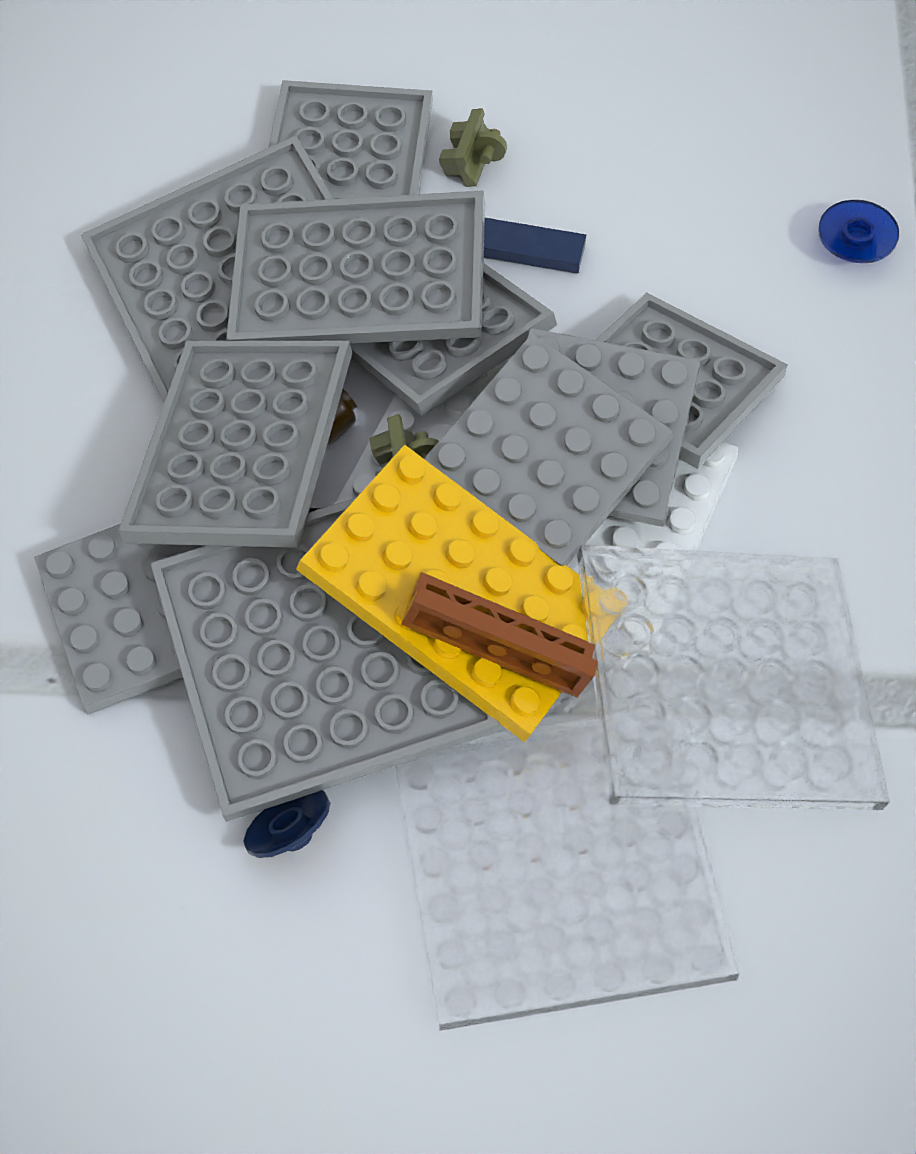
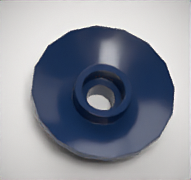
[243,790,331,858]

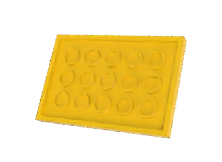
[296,445,624,743]

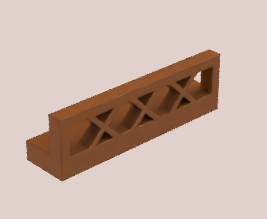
[401,572,598,698]

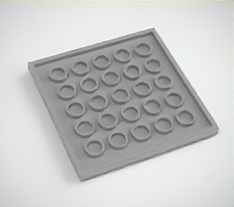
[81,135,334,403]
[150,497,501,822]

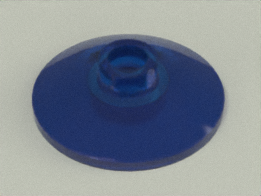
[818,200,899,263]

